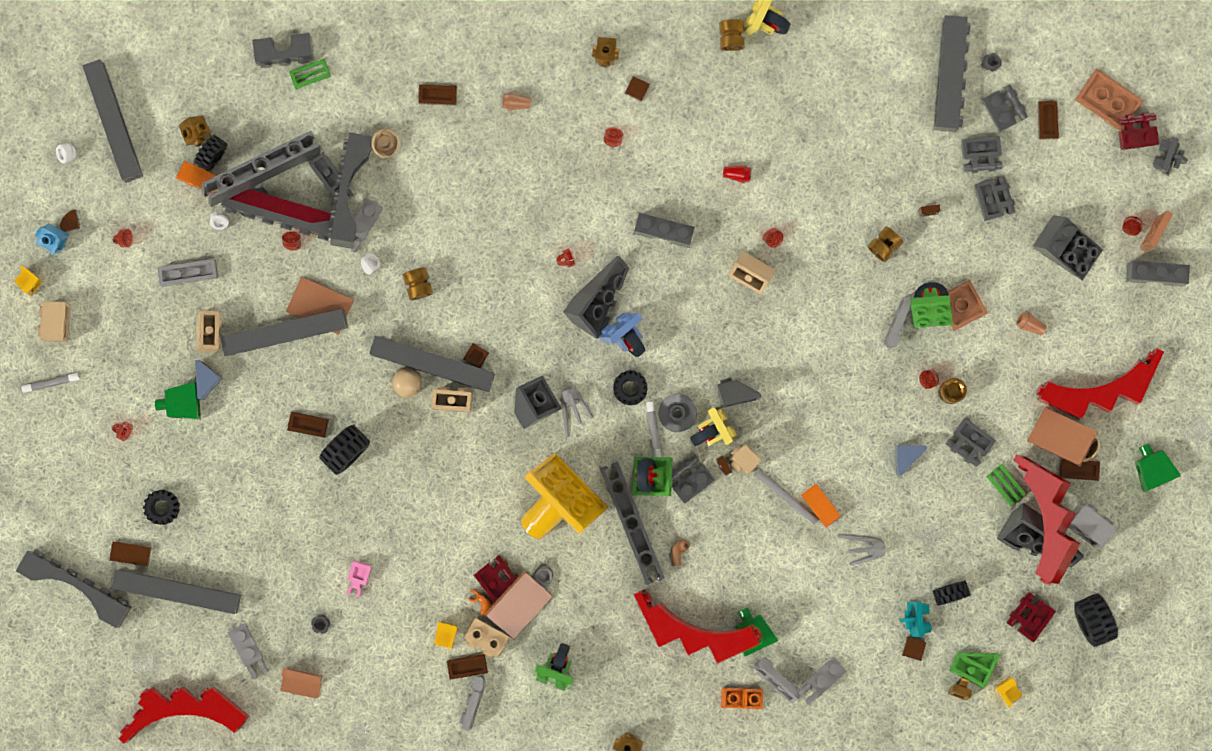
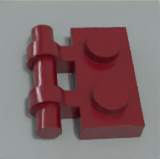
[1118,112,1159,150]
[473,555,519,603]
[1006,592,1056,643]

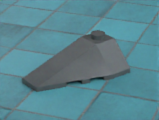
[563,256,629,339]
[997,503,1084,568]

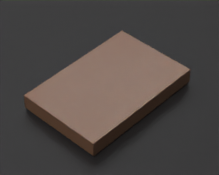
[1075,69,1143,131]
[286,277,354,335]
[1027,407,1098,467]
[485,571,553,639]

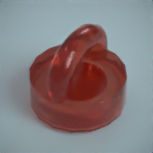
[604,127,624,147]
[1122,216,1143,236]
[762,228,784,248]
[112,229,133,248]
[282,231,301,251]
[556,248,576,268]
[919,369,939,389]
[112,421,133,441]

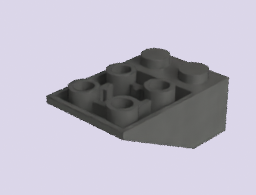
[1033,215,1103,281]

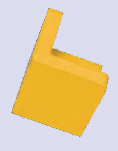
[14,265,43,296]
[434,621,458,649]
[994,676,1022,708]

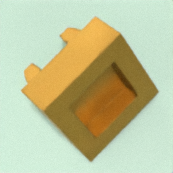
[948,677,973,701]

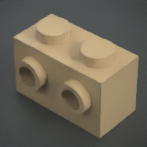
[728,251,775,295]
[38,301,71,343]
[195,310,222,353]
[431,387,473,413]
[730,444,761,476]
[464,617,510,658]

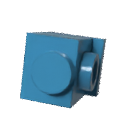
[35,223,69,255]

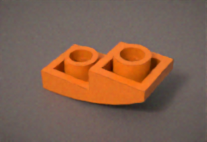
[175,161,217,194]
[801,484,841,528]
[721,688,763,709]

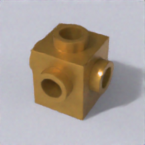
[592,37,619,67]
[179,115,211,147]
[613,733,643,751]

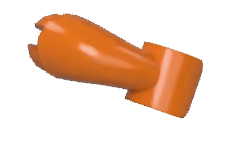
[468,590,492,616]

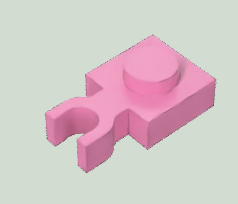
[347,560,372,597]

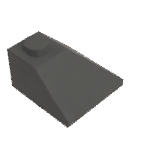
[514,376,562,429]
[717,378,762,408]

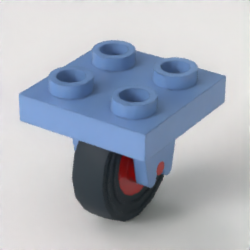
[599,312,646,357]

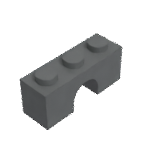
[253,33,314,68]
[634,213,695,248]
[1126,260,1190,287]

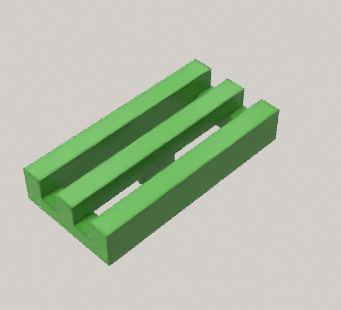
[289,59,331,89]
[986,464,1026,506]

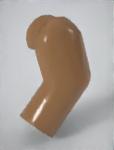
[671,539,690,566]

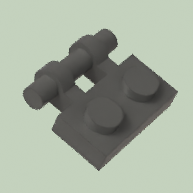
[982,84,1028,133]
[961,136,1003,173]
[974,176,1016,221]
[945,418,996,467]
[672,455,715,504]

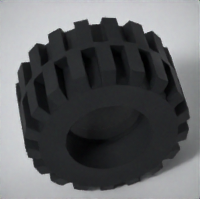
[319,425,370,475]
[1074,593,1118,647]

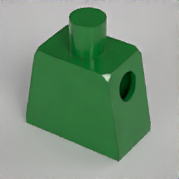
[155,382,201,420]
[1135,443,1181,492]
[735,607,778,657]

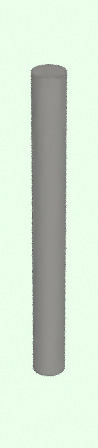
[755,470,819,524]

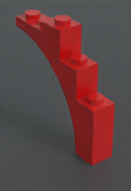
[118,687,250,744]

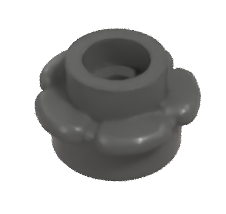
[983,53,1002,72]
[311,615,330,634]

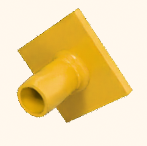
[521,453,608,539]

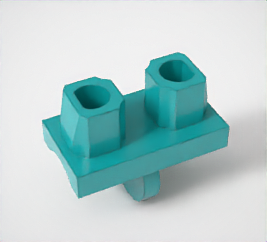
[899,601,932,637]

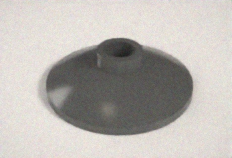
[658,394,697,432]

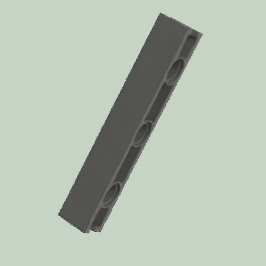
[82,59,144,183]
[201,131,321,207]
[220,309,349,356]
[369,336,495,392]
[600,461,665,585]
[111,569,241,614]

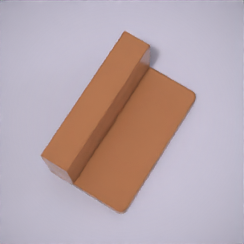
[280,668,323,699]

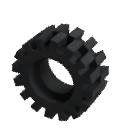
[194,134,228,171]
[613,370,648,406]
[143,490,180,525]
[933,580,971,606]

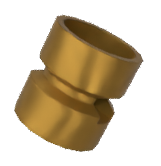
[719,19,745,51]
[867,226,904,263]
[402,268,434,301]
[938,378,967,405]

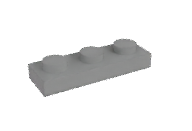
[157,259,218,287]

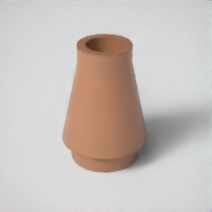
[502,92,531,111]
[1016,312,1047,336]

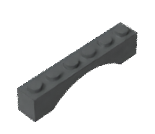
[327,132,372,249]
[16,549,132,628]

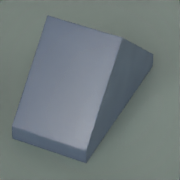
[195,360,222,400]
[895,445,927,476]

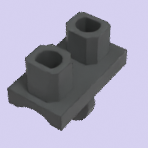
[1153,137,1188,176]

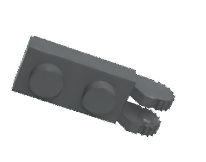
[308,152,354,198]

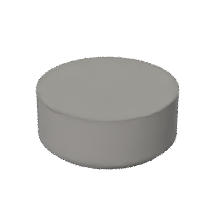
[534,567,553,586]

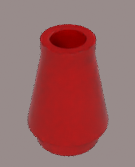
[723,165,751,184]

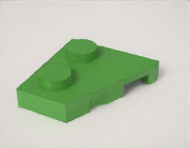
[948,652,1000,689]

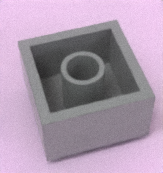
[1068,504,1117,547]

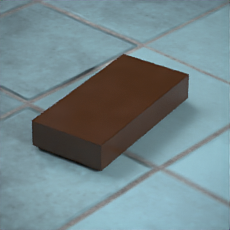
[418,84,457,105]
[1038,101,1059,140]
[287,412,329,438]
[1060,459,1100,481]
[109,541,152,566]
[447,654,488,680]

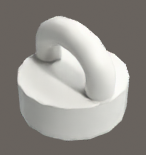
[56,143,77,163]
[210,211,229,230]
[361,253,380,274]

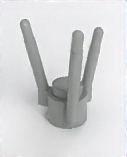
[560,388,593,437]
[837,534,885,566]

